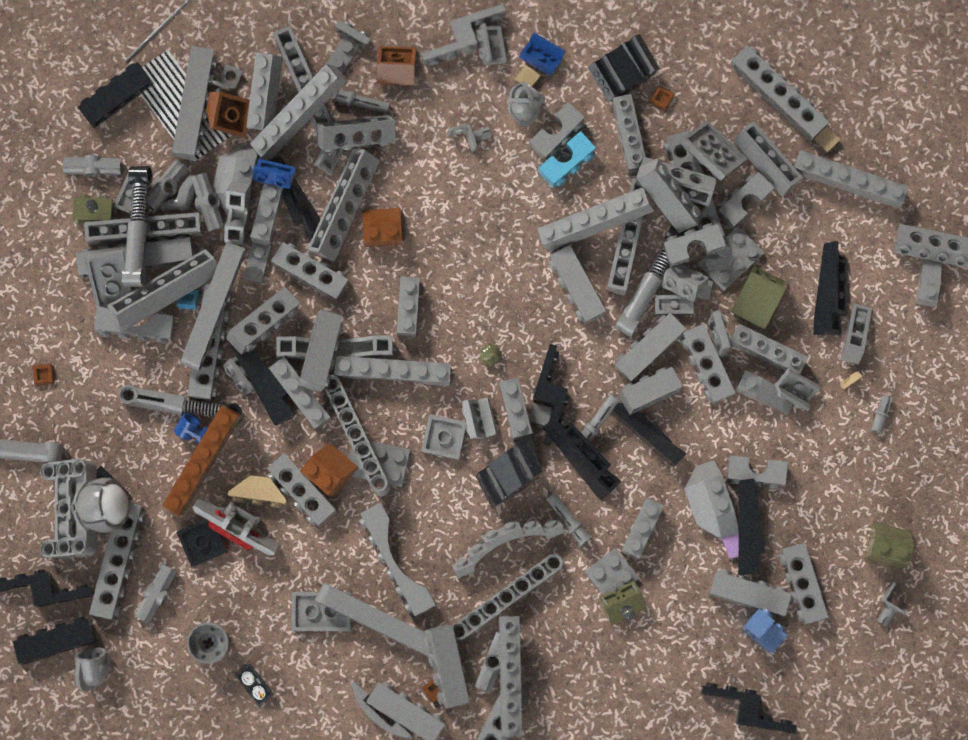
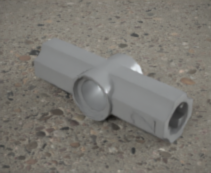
[63,155,122,177]
[144,160,188,213]
[191,172,224,232]
[135,564,177,624]
[475,632,500,693]

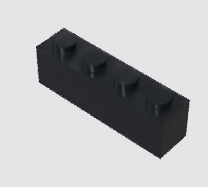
[78,62,154,128]
[12,616,97,665]

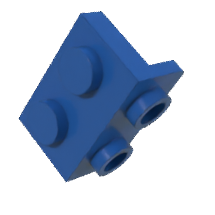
[519,33,565,76]
[253,159,296,189]

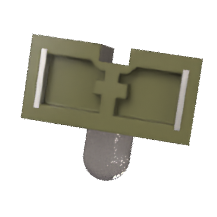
[72,195,114,224]
[599,581,647,625]

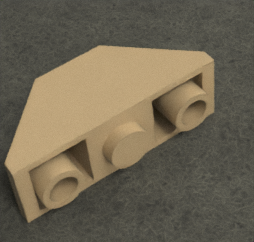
[228,475,287,508]

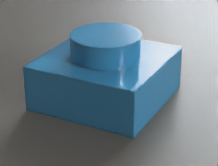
[177,290,201,309]

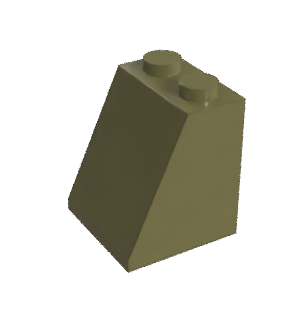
[731,266,788,329]
[864,521,914,569]

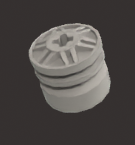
[187,622,230,664]

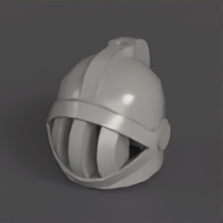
[507,82,545,127]
[74,647,112,692]

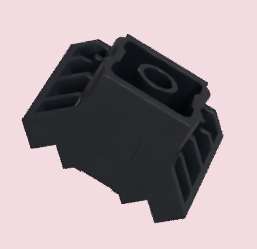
[588,34,660,102]
[475,439,542,509]

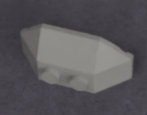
[212,144,259,216]
[684,461,739,539]

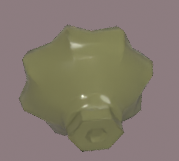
[479,343,502,366]

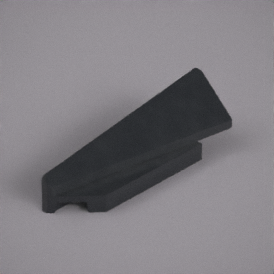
[268,156,321,240]
[813,241,848,336]
[231,345,294,426]
[543,420,621,500]
[738,478,765,576]

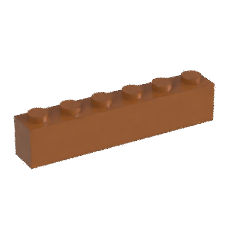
[162,406,242,516]

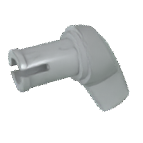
[160,175,196,212]

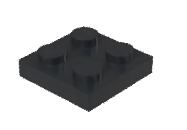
[176,519,228,568]

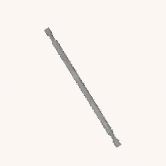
[124,0,190,63]

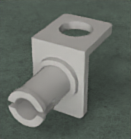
[213,64,243,93]
[446,123,491,152]
[877,581,906,627]

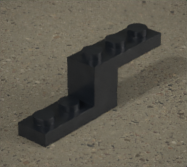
[533,344,570,446]
[0,569,94,608]
[700,683,797,734]

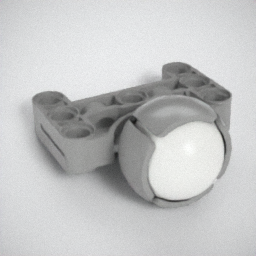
[40,459,129,559]

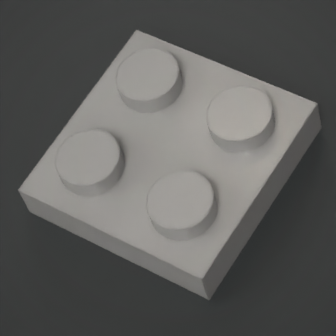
[421,414,467,460]
[584,548,639,595]

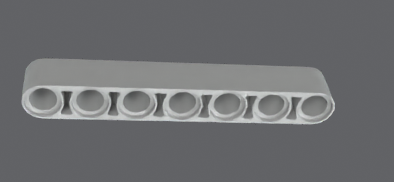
[181,242,246,371]
[324,375,390,496]
[453,554,563,642]
[315,583,430,656]

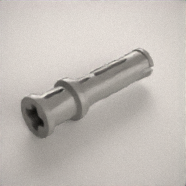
[332,89,390,114]
[582,393,620,443]
[546,493,593,548]

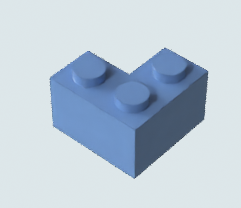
[741,608,788,654]

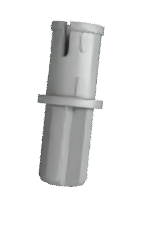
[870,395,893,434]

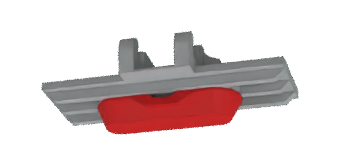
[192,497,279,556]

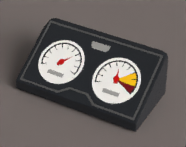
[235,663,275,707]

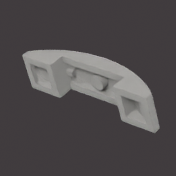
[351,681,411,739]

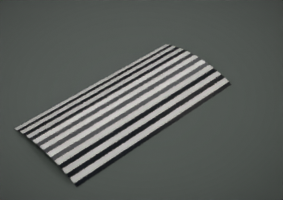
[141,50,232,164]

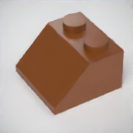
[377,46,416,86]
[206,91,250,138]
[363,208,403,247]
[300,443,359,497]

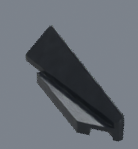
[611,403,687,468]

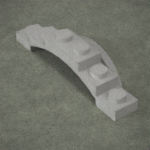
[452,519,565,578]

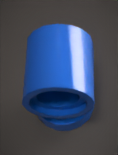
[174,413,208,444]

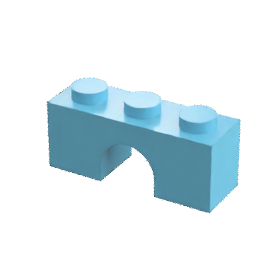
[538,131,596,188]

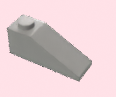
[915,259,942,307]
[840,303,872,365]
[736,370,793,415]

